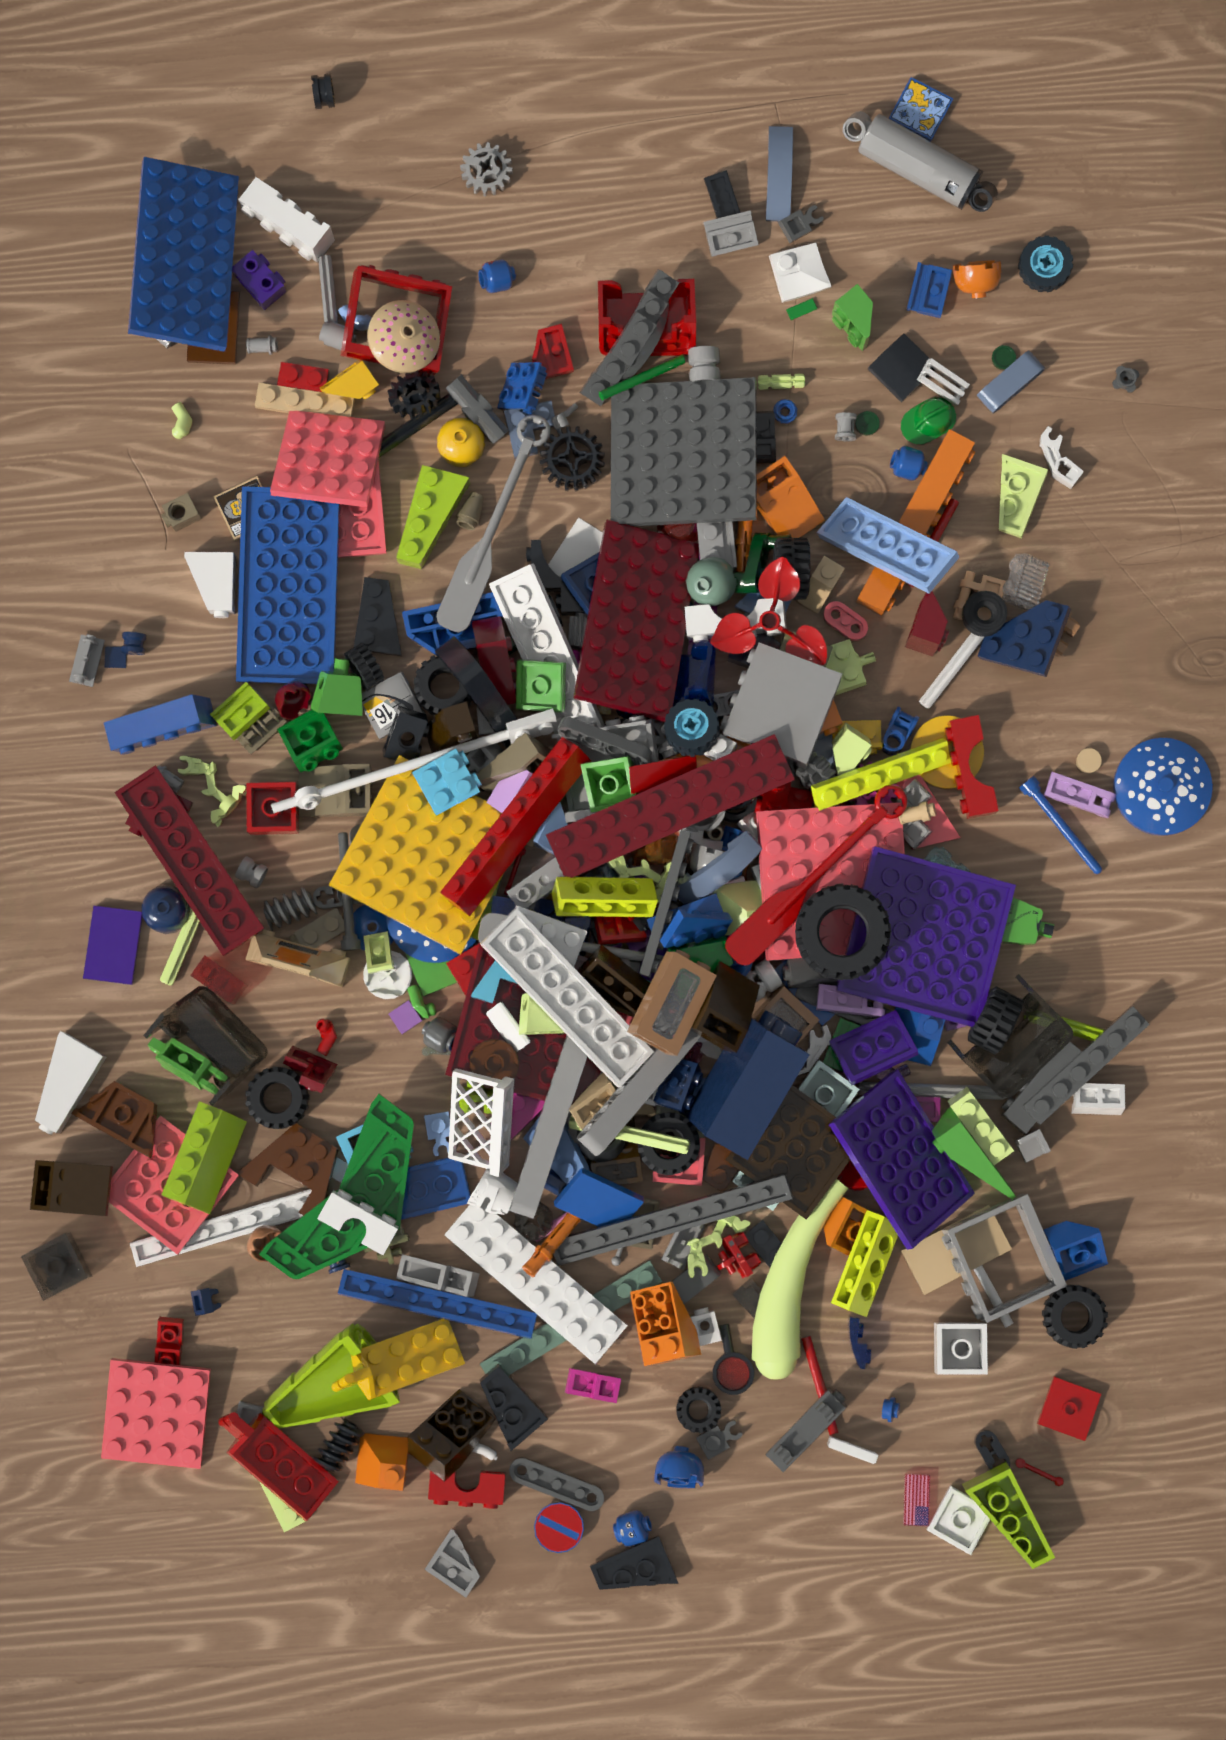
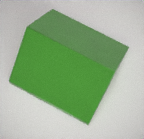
[580,756,639,812]

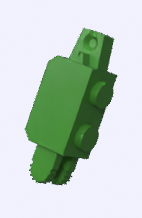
[148,1037,228,1095]

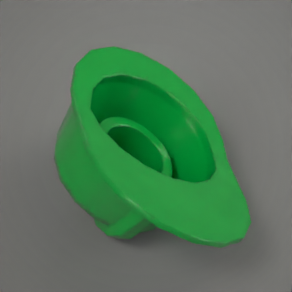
[901,397,956,445]

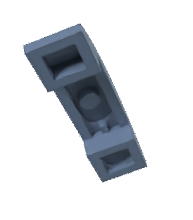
[766,126,793,222]
[677,830,762,904]

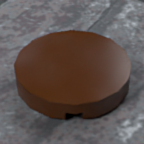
[469,1039,519,1089]

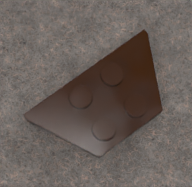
[71,1081,157,1158]

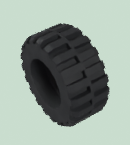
[795,884,891,980]

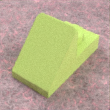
[364,931,395,974]

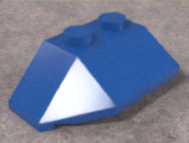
[402,592,503,656]

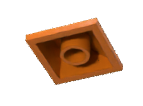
[823,1197,867,1256]
[355,1433,409,1491]

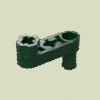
[733,533,792,593]

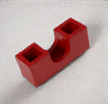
[428,1470,506,1509]

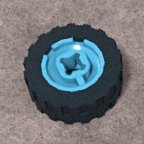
[1018,235,1073,293]
[664,699,720,757]

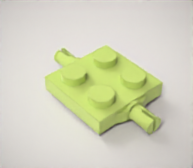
[826,639,876,696]

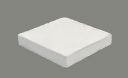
[926,1485,990,1555]

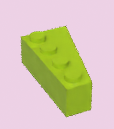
[396,465,471,569]
[962,1462,1055,1569]

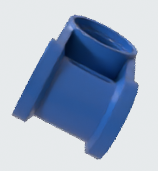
[881,706,920,755]

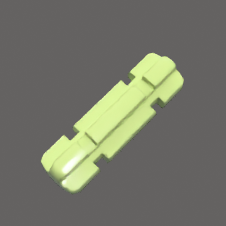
[758,374,805,390]

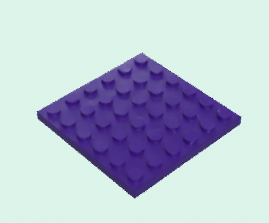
[836,846,1016,1027]

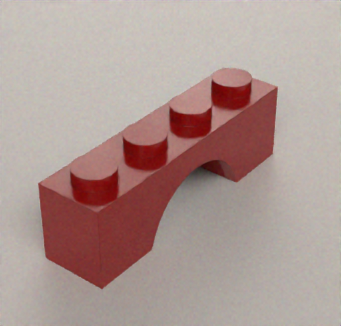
[945,715,999,819]

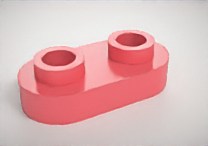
[823,601,868,641]

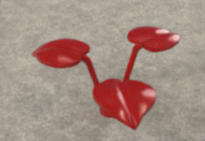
[710,557,827,666]

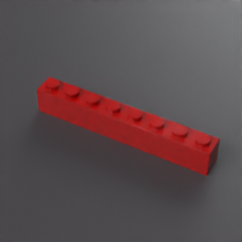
[440,737,591,916]

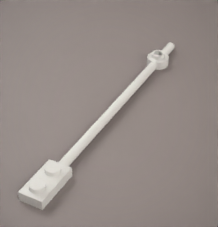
[271,709,558,813]

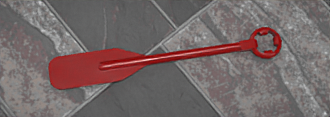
[725,785,908,965]

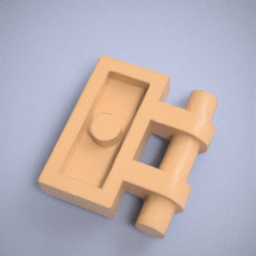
[953,571,1007,620]

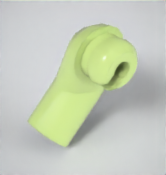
[172,402,192,439]

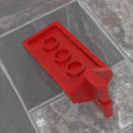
[218,1412,339,1521]

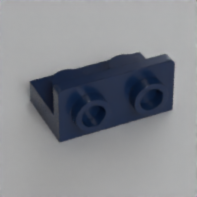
[653,1059,703,1115]

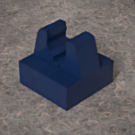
[190,1288,221,1316]

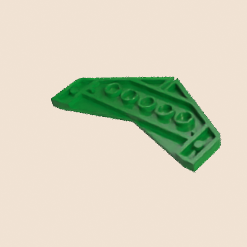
[259,1093,414,1279]

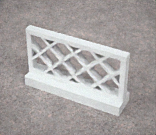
[448,1068,514,1177]

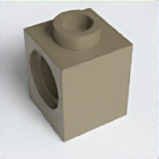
[161,493,201,532]

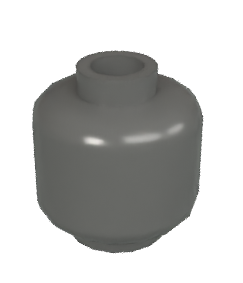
[422,1017,457,1053]

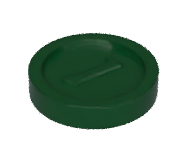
[991,345,1016,370]
[855,411,880,436]

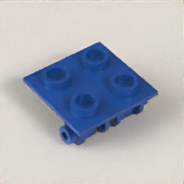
[497,362,547,414]

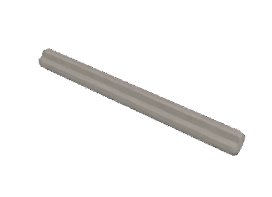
[858,1082,1006,1100]

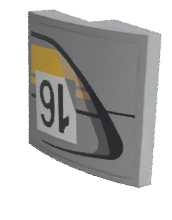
[362,672,425,739]

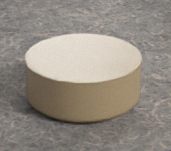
[1076,748,1102,774]

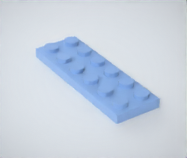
[817,497,959,594]

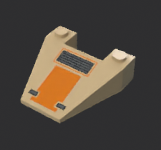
[246,929,351,987]

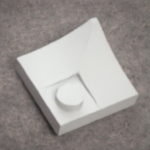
[769,243,831,303]

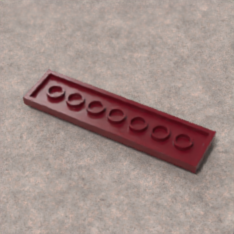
[114,765,265,956]

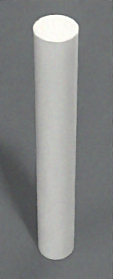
[973,1265,1014,1328]

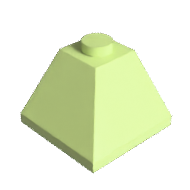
[712,880,762,935]

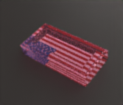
[903,1474,930,1526]

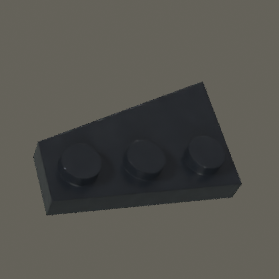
[354,577,402,657]
[479,1364,548,1451]
[590,1536,679,1590]

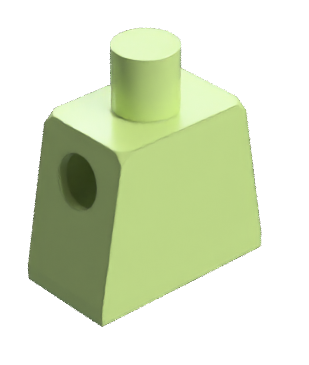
[519,993,565,1035]

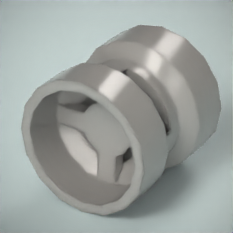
[235,856,268,888]

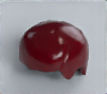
[275,681,311,720]

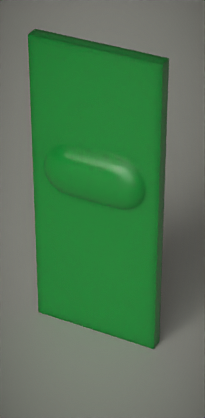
[786,298,817,320]

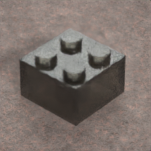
[21,1232,93,1301]

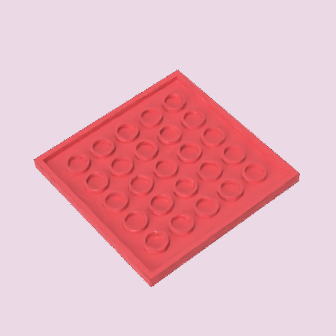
[756,802,905,960]

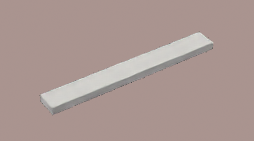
[130,1189,312,1267]

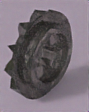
[514,1202,553,1241]

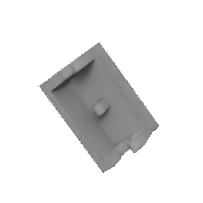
[661,1225,705,1270]

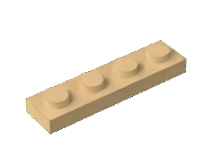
[255,383,355,417]

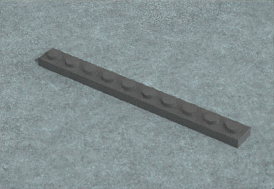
[553,1173,794,1266]

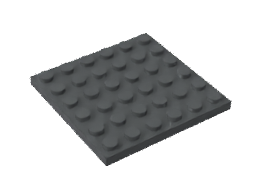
[611,377,757,526]

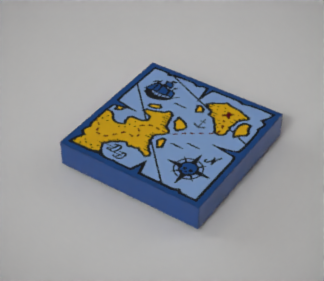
[889,77,953,142]

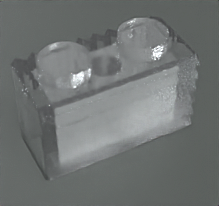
[1003,553,1050,610]

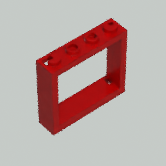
[340,265,452,376]

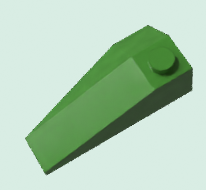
[932,1107,1016,1199]

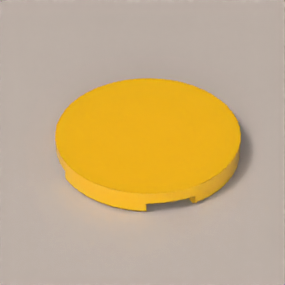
[910,716,984,789]

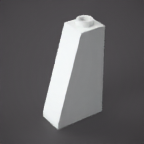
[35,1031,106,1135]

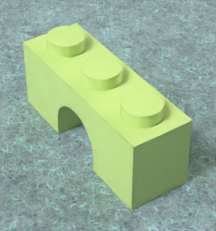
[947,1087,1014,1165]

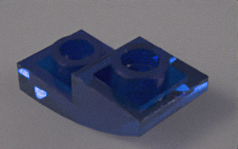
[848,1316,871,1369]

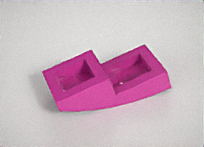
[565,1368,621,1403]

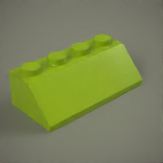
[161,1101,247,1214]

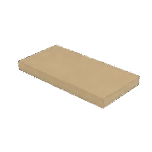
[901,1205,1012,1295]

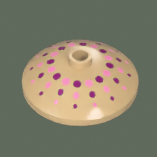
[367,300,440,373]

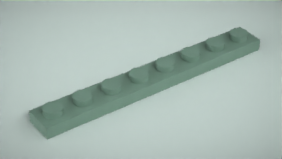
[480,1260,663,1375]

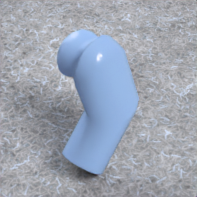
[338,305,372,331]

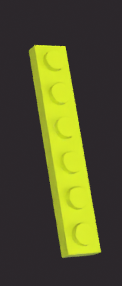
[811,738,951,811]

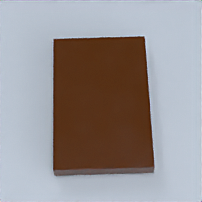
[187,291,240,365]

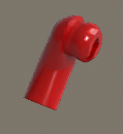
[316,1019,337,1056]

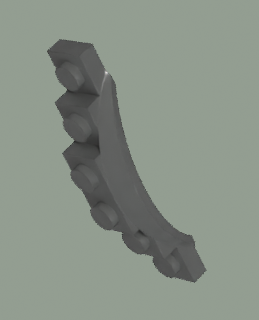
[579,269,679,406]

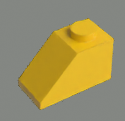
[320,360,379,399]

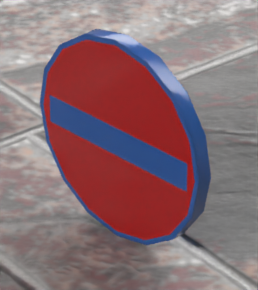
[534,1502,584,1553]

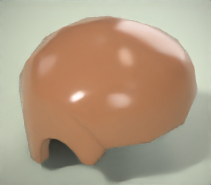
[247,1225,282,1262]

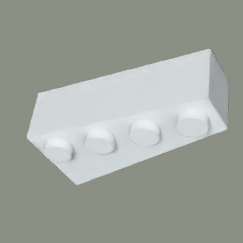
[238,177,335,263]

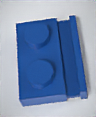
[906,262,952,318]

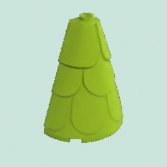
[262,1324,400,1428]

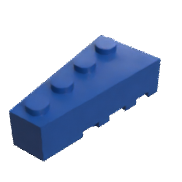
[104,694,217,755]

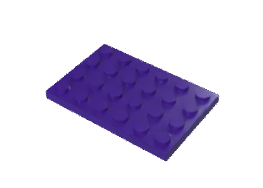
[829,1069,975,1250]

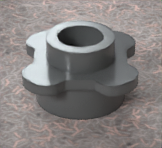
[1112,366,1139,393]

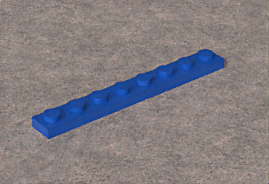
[338,1269,537,1339]

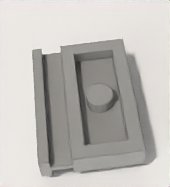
[703,210,759,257]
[697,521,737,569]

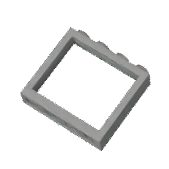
[942,1194,1067,1323]

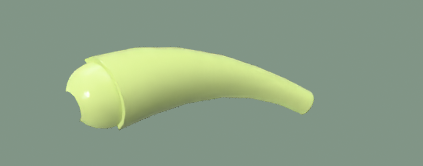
[752,1179,848,1379]

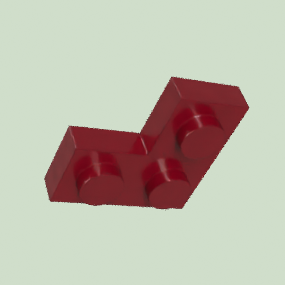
[283,1045,338,1093]

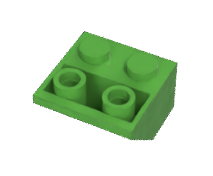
[832,284,873,351]

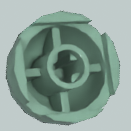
[686,557,737,606]

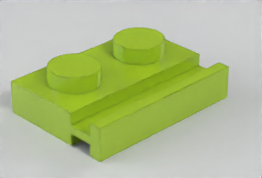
[210,682,270,741]

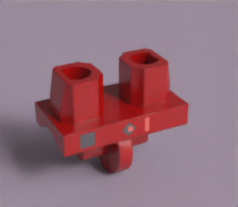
[717,1232,761,1279]

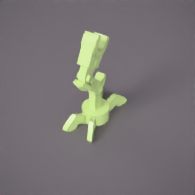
[178,756,246,827]
[607,856,671,904]
[687,1215,750,1278]

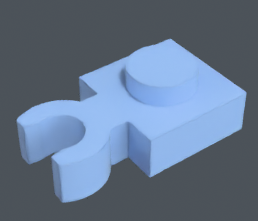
[424,1111,450,1156]

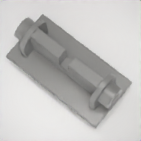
[69,634,105,687]

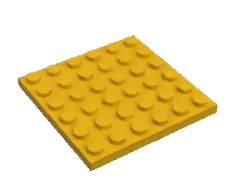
[329,755,505,955]

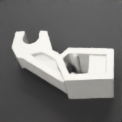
[1040,426,1084,489]
[798,1025,831,1075]

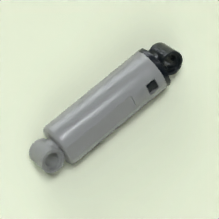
[842,111,998,212]

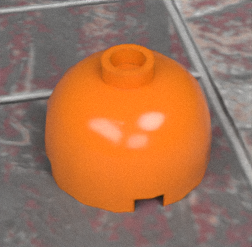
[953,260,1002,298]

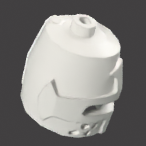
[467,1169,518,1215]

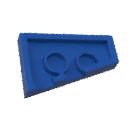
[660,909,733,948]

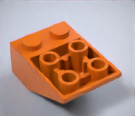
[757,456,825,538]
[630,1282,701,1366]

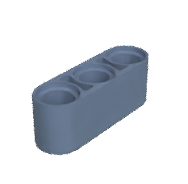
[977,350,1045,414]

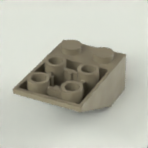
[477,732,551,794]
[299,764,372,817]

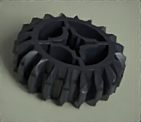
[540,426,605,492]

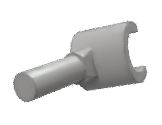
[552,403,578,430]

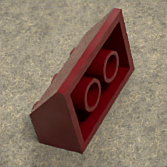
[905,591,949,656]

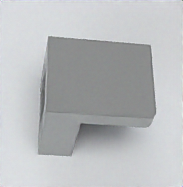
[1014,1129,1051,1163]

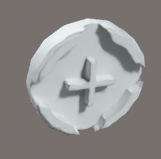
[363,951,412,999]

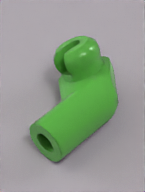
[407,985,437,1018]

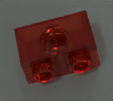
[190,955,248,1005]

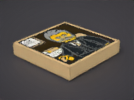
[214,476,262,541]

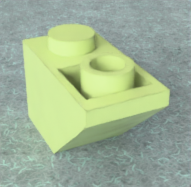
[831,723,872,776]

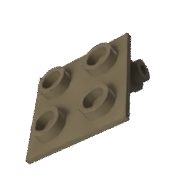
[237,686,287,754]

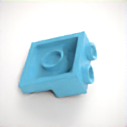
[412,748,482,816]

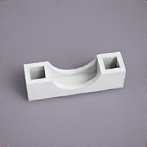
[685,598,787,643]

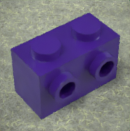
[232,250,286,310]

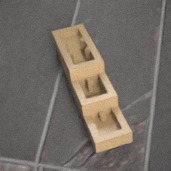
[569,1073,618,1130]

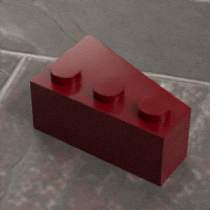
[472,616,516,705]

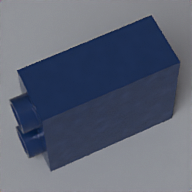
[685,1010,810,1160]

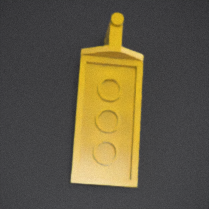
[331,1319,465,1400]

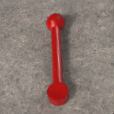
[504,848,526,896]
[1015,1458,1064,1487]

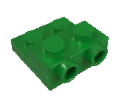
[277,710,343,773]

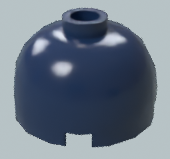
[141,885,191,934]

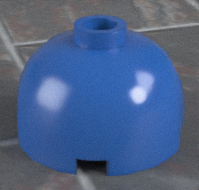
[654,1446,704,1488]

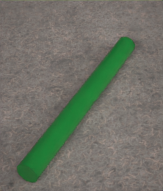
[599,355,685,401]

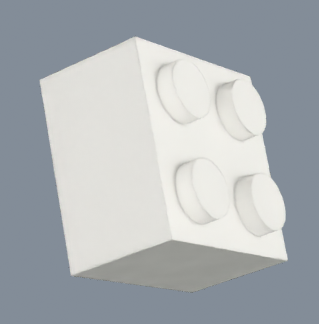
[934,1322,988,1374]

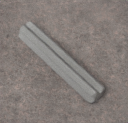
[318,255,338,323]

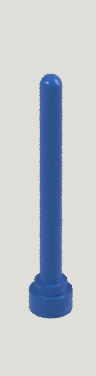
[1019,776,1102,874]

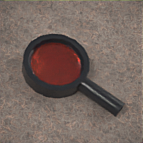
[712,1324,754,1395]

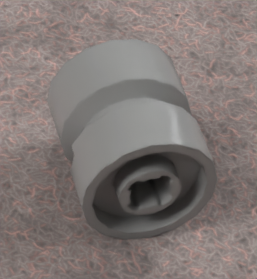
[688,346,721,382]

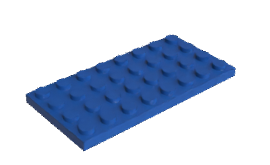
[128,157,239,351]
[236,487,340,684]

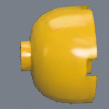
[437,417,485,467]

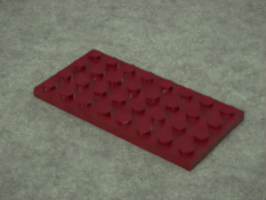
[573,519,699,722]

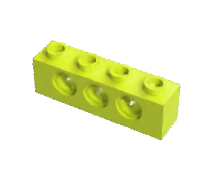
[552,877,658,917]
[831,1210,898,1317]

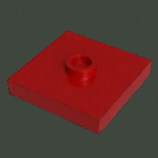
[1037,1376,1101,1441]

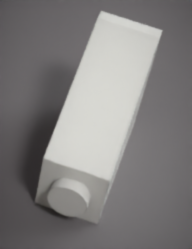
[184,552,236,618]

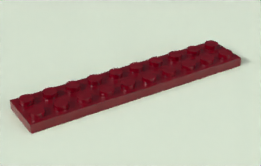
[546,734,795,878]

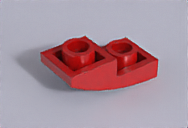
[155,1316,184,1365]

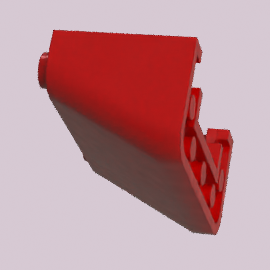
[598,279,696,356]

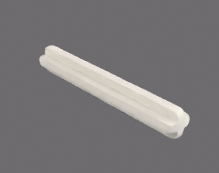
[919,633,984,709]

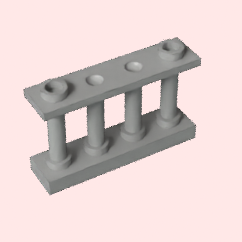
[507,857,585,910]

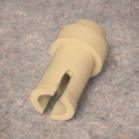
[899,801,936,825]

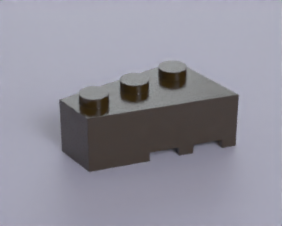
[426,702,478,753]
[577,944,650,1017]

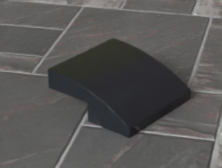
[868,333,935,403]
[757,411,776,463]

